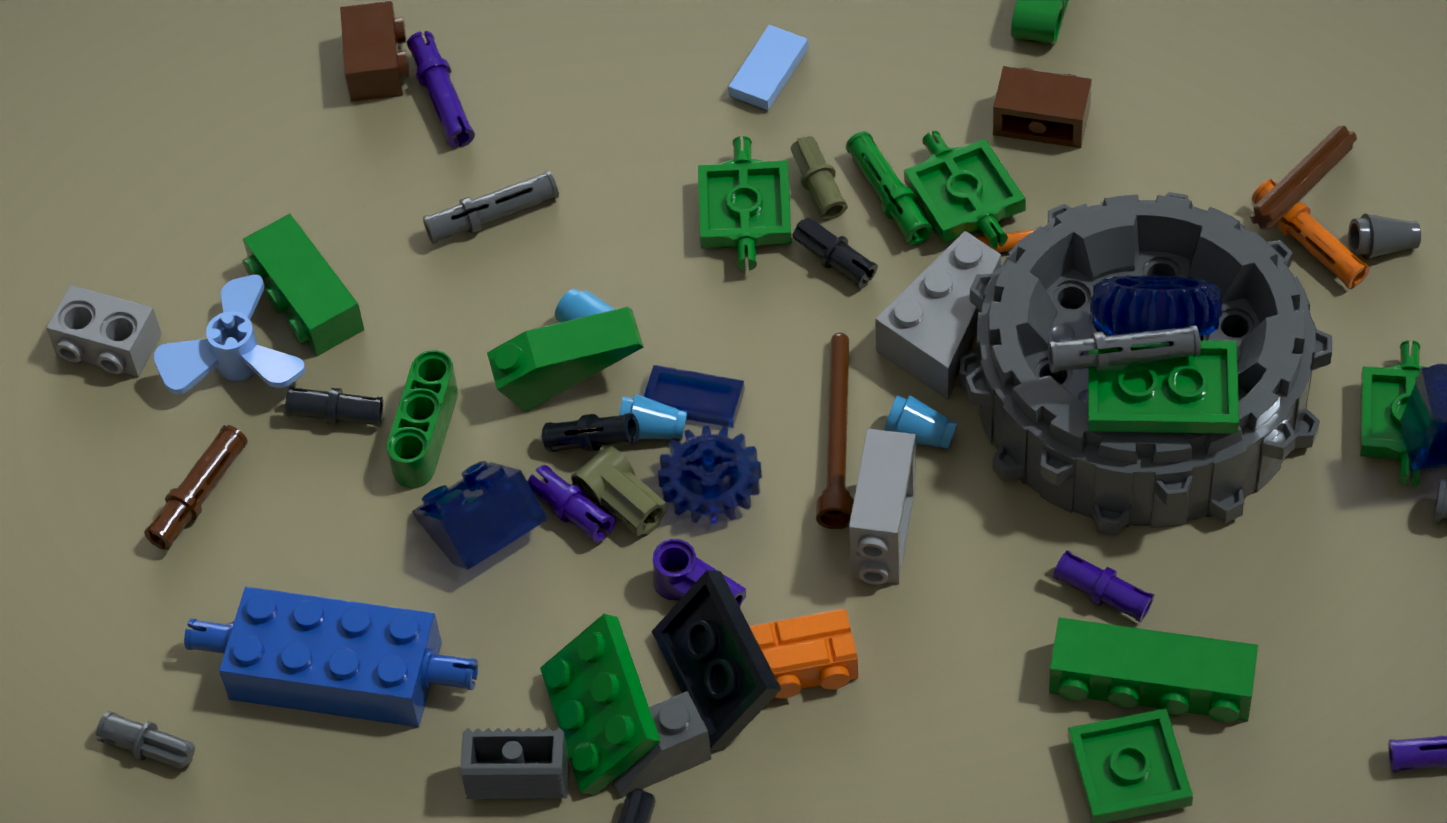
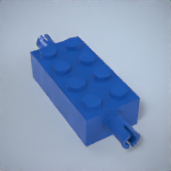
[184,586,478,727]

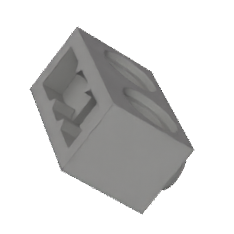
[46,285,162,377]

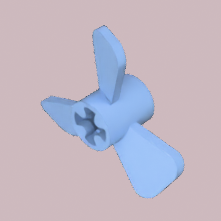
[154,275,306,395]

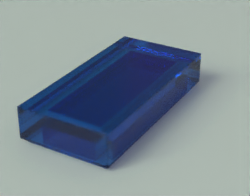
[644,365,745,428]

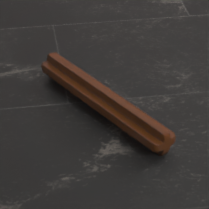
[1250,125,1357,230]

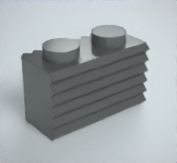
[460,728,569,799]

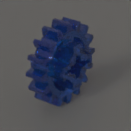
[658,425,762,524]

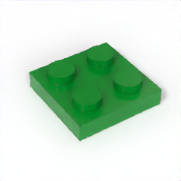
[1068,708,1193,823]

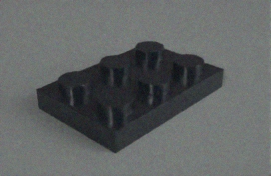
[651,570,781,750]

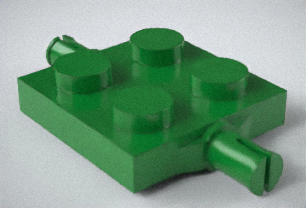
[904,130,1026,248]
[698,136,792,271]
[1360,340,1447,487]

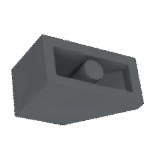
[612,691,712,798]

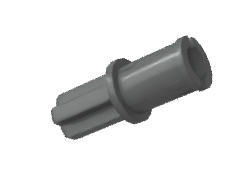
[96,711,195,769]

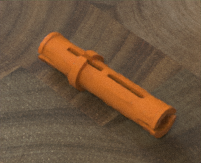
[1252,179,1370,289]

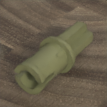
[791,136,848,220]

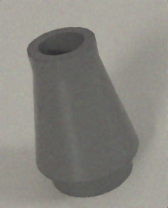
[1348,213,1421,260]

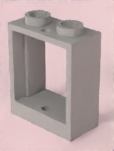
[849,429,916,585]

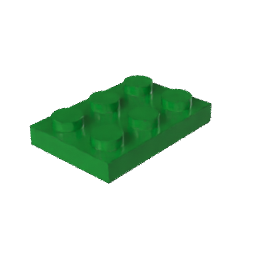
[1088,340,1239,434]
[540,614,661,795]

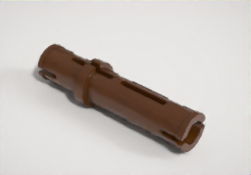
[144,425,248,550]

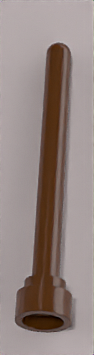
[816,332,854,529]

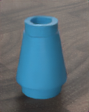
[619,393,687,440]
[884,395,958,450]

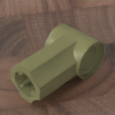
[571,446,667,536]

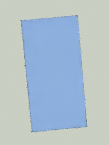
[728,25,808,111]

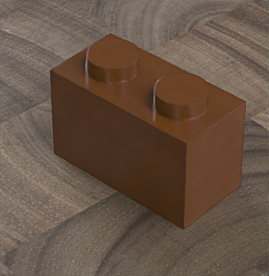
[340,1,410,102]
[993,66,1092,148]

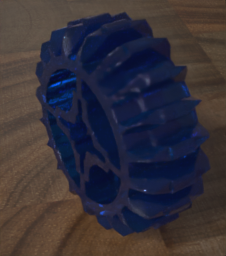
[1090,274,1222,337]

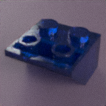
[412,460,548,570]

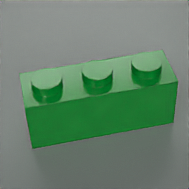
[242,213,365,356]

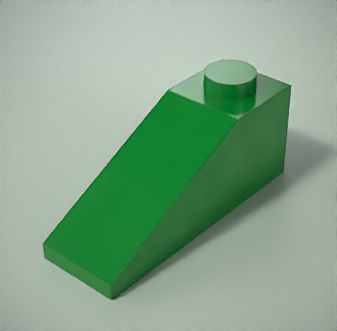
[487,307,644,412]

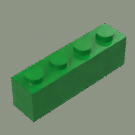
[1049,617,1258,722]

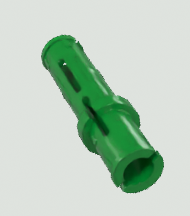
[846,131,933,245]

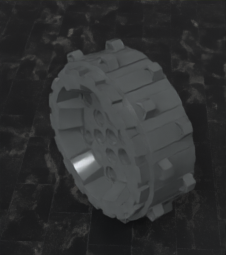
[959,192,1332,535]

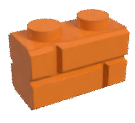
[749,608,858,699]

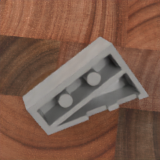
[875,231,1001,399]

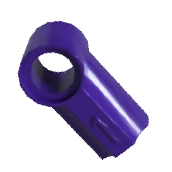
[653,539,746,607]

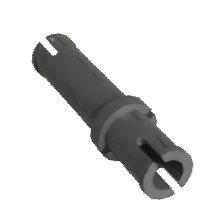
[423,171,559,244]
[1048,325,1201,373]

